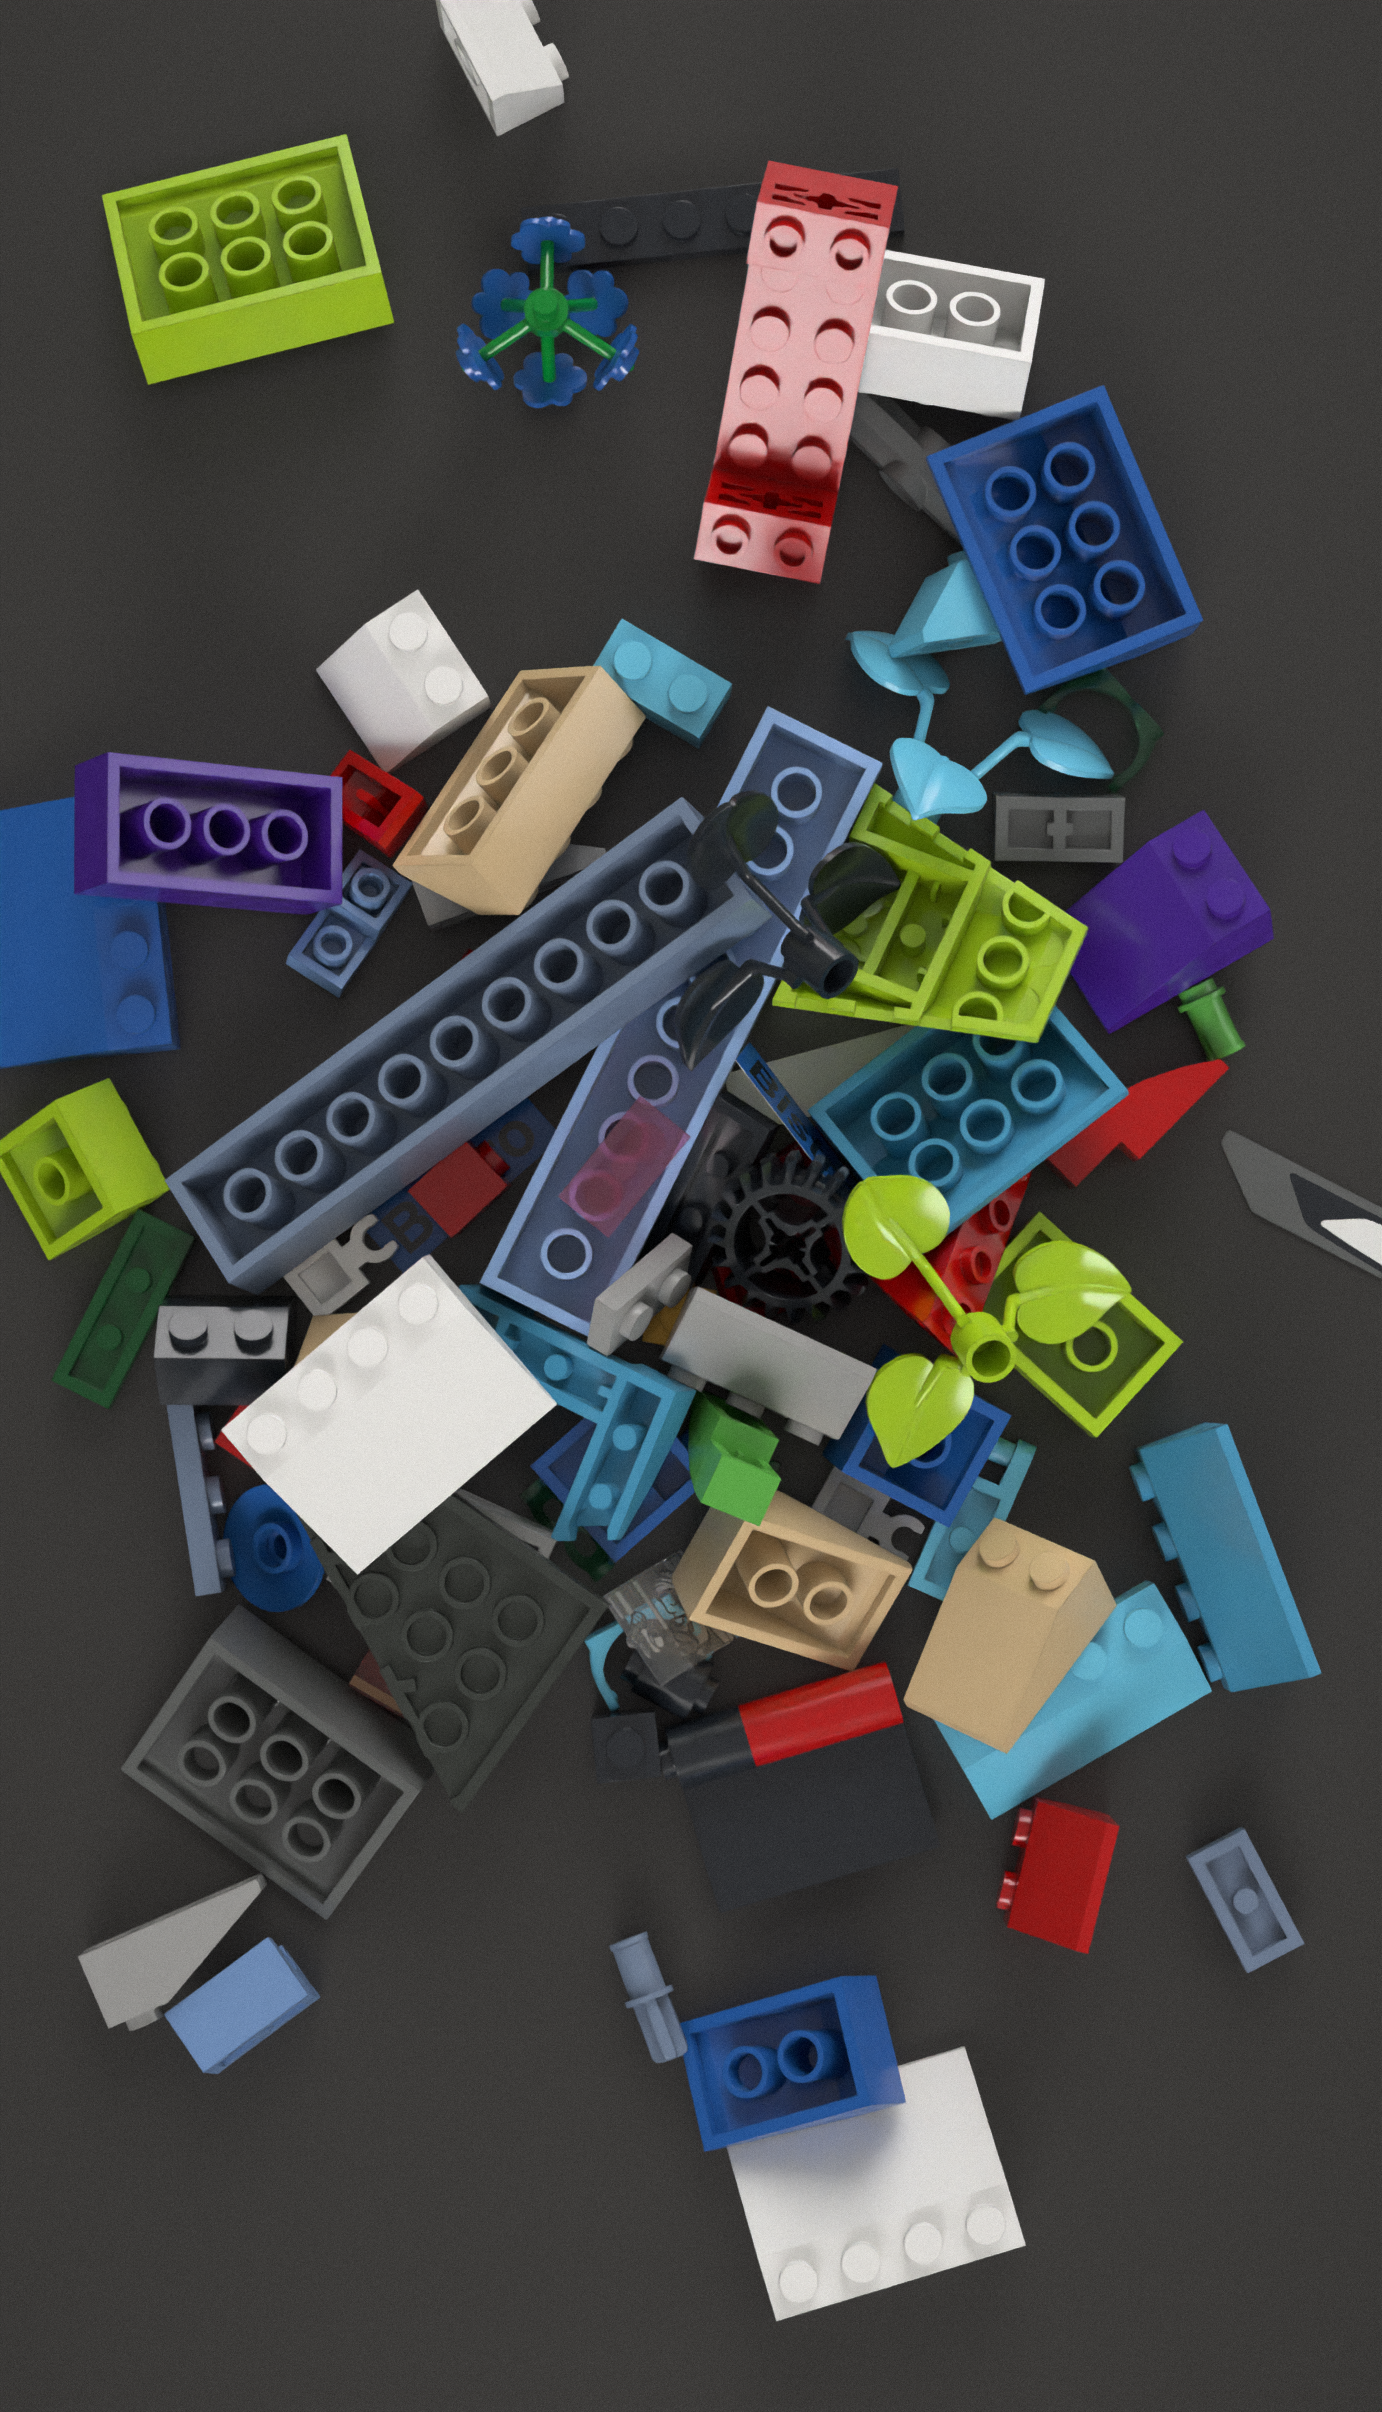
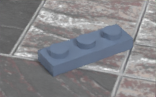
[167,1405,236,1596]

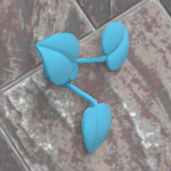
[845,631,1115,824]

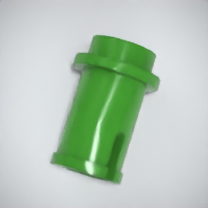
[1177,977,1246,1062]

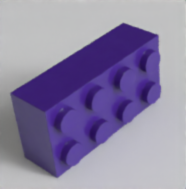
[74,752,342,915]

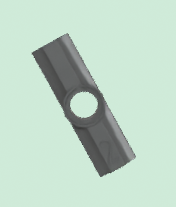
[849,392,963,549]

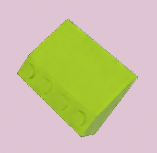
[102,134,394,385]

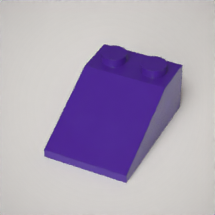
[1065,810,1274,1035]

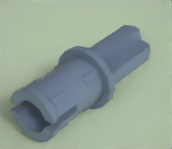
[609,1931,688,2063]

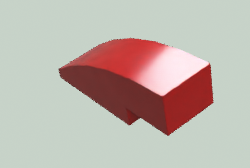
[1042,1059,1229,1189]

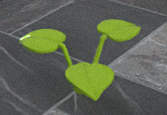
[842,1175,1132,1468]

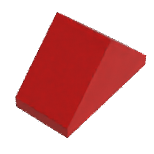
[330,749,429,859]

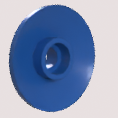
[223,1484,324,1612]

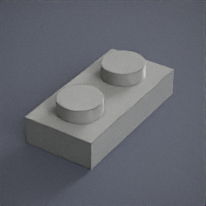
[587,1233,693,1357]

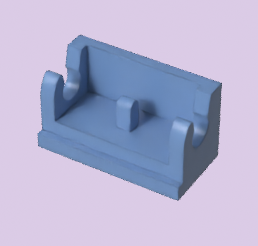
[164,1937,320,2074]

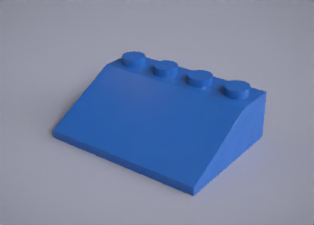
[926,385,1203,695]
[0,797,181,1069]

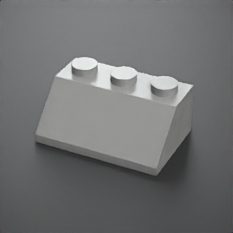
[659,1287,877,1446]

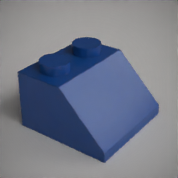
[822,1343,1012,1528]

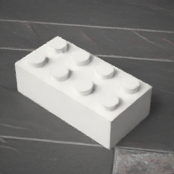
[858,250,1045,420]

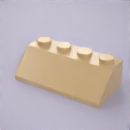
[392,666,646,915]

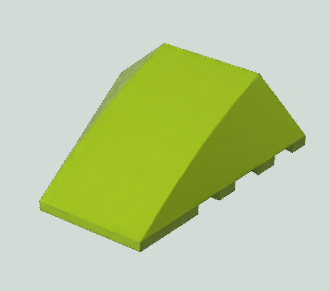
[772,783,1088,1043]

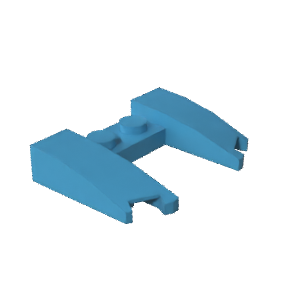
[459,1284,696,1541]

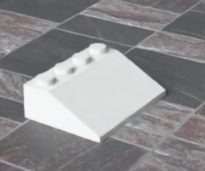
[221,1254,557,1575]
[727,2046,1026,2321]

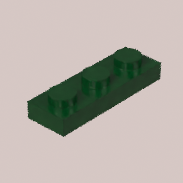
[51,1209,198,1409]

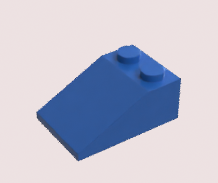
[680,1975,906,2152]

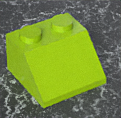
[0,1078,170,1260]

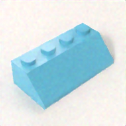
[933,1580,1212,1820]

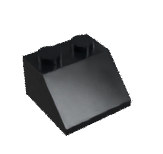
[154,1295,297,1405]

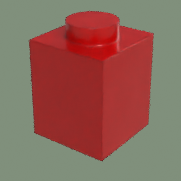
[408,1139,512,1238]

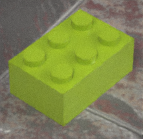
[982,1211,1183,1438]

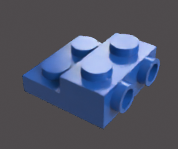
[530,1418,695,1563]

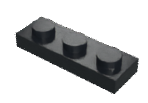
[639,1091,781,1289]

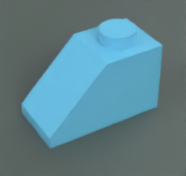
[888,551,1002,659]

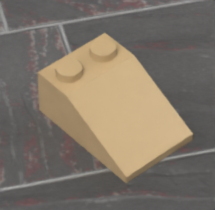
[670,1490,913,1671]
[903,1517,1117,1754]

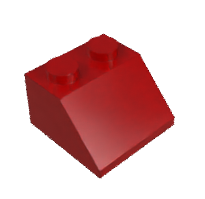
[995,1795,1120,1954]

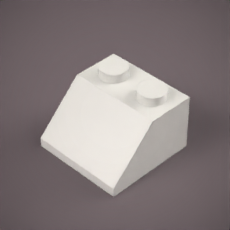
[436,0,569,137]
[316,589,491,774]

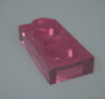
[558,1096,691,1238]

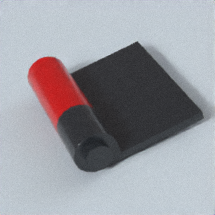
[659,1661,941,1913]

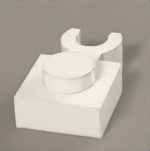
[283,1214,400,1316]

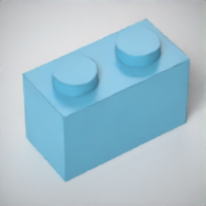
[593,619,732,749]

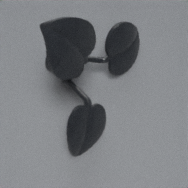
[675,790,901,1071]

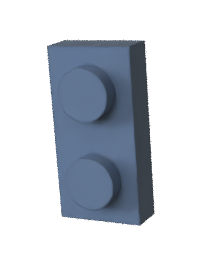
[1185,1826,1304,1973]

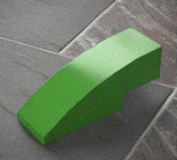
[688,1390,781,1527]

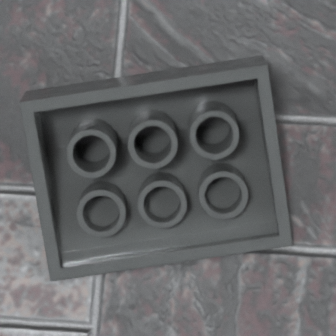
[120,1604,435,1920]

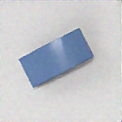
[286,849,413,998]

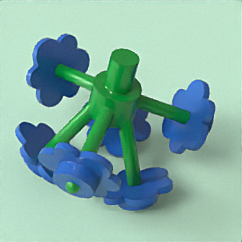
[456,217,639,408]

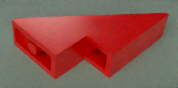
[869,1169,1033,1357]

